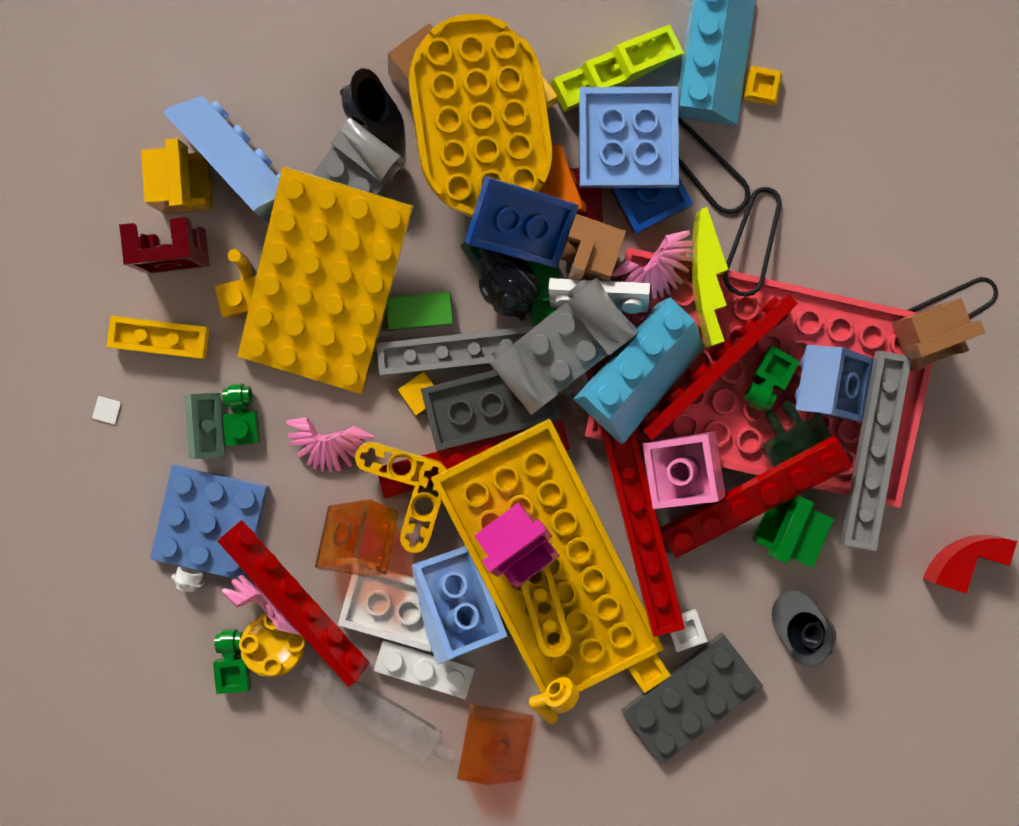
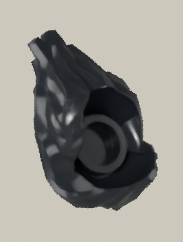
[479,248,539,321]

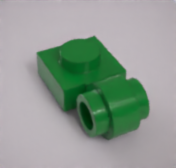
[743,345,800,412]
[222,383,261,446]
[213,629,252,694]

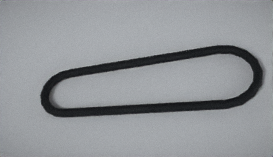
[678,117,750,214]
[723,187,782,297]
[907,277,998,318]

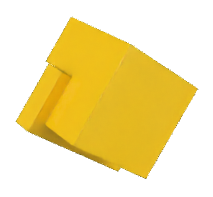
[141,138,213,213]

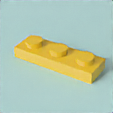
[107,315,210,359]

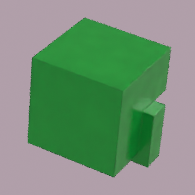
[752,496,834,568]

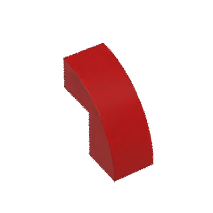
[923,535,1018,594]

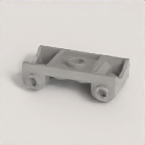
[312,117,405,195]
[490,278,638,415]

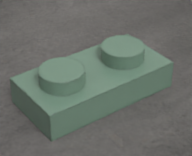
[185,393,225,459]

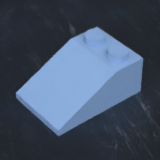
[412,546,507,665]

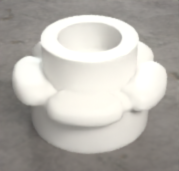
[172,566,204,592]

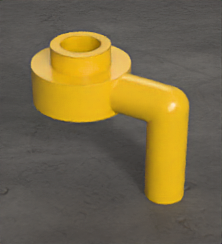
[529,677,579,724]

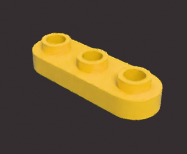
[521,565,571,657]

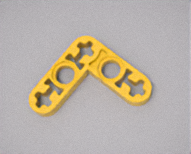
[355,442,447,553]

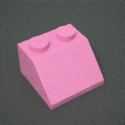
[643,431,726,509]

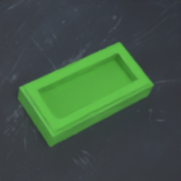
[387,292,453,331]

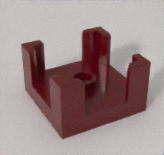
[119,217,210,274]

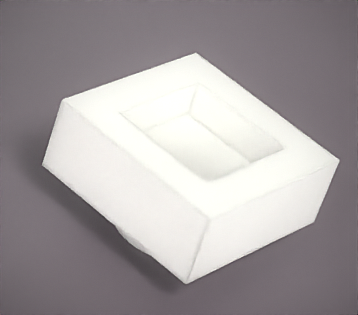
[670,609,708,652]

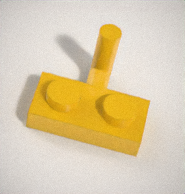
[215,249,256,318]

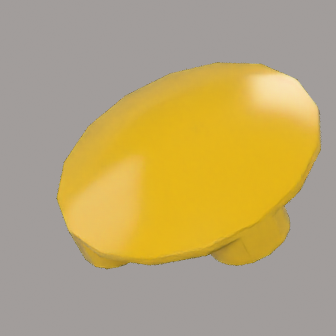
[239,614,306,678]

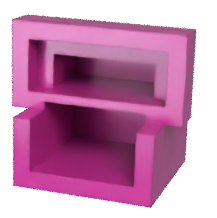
[474,503,560,588]

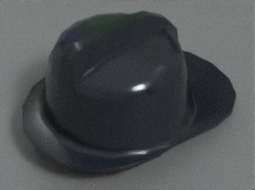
[340,68,404,143]
[772,591,837,666]

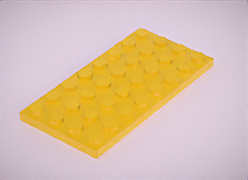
[431,418,664,707]

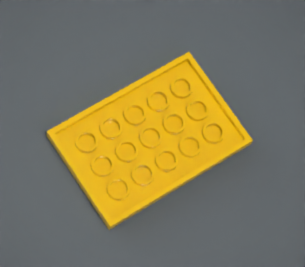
[237,166,414,394]

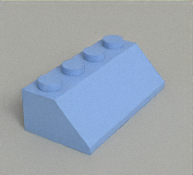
[163,96,281,224]

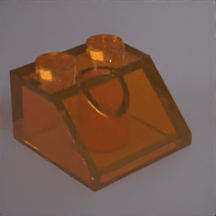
[315,499,399,576]
[457,704,533,785]

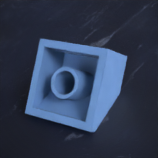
[795,345,874,422]

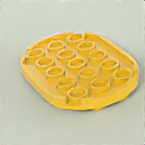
[409,14,552,217]

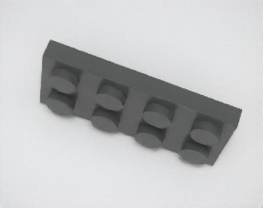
[421,370,562,451]
[621,633,763,765]

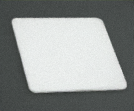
[92,396,121,425]

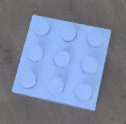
[579,86,679,188]

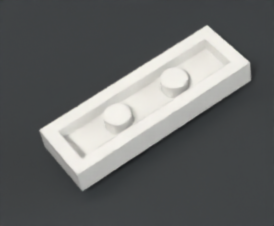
[549,278,650,314]
[373,639,475,700]

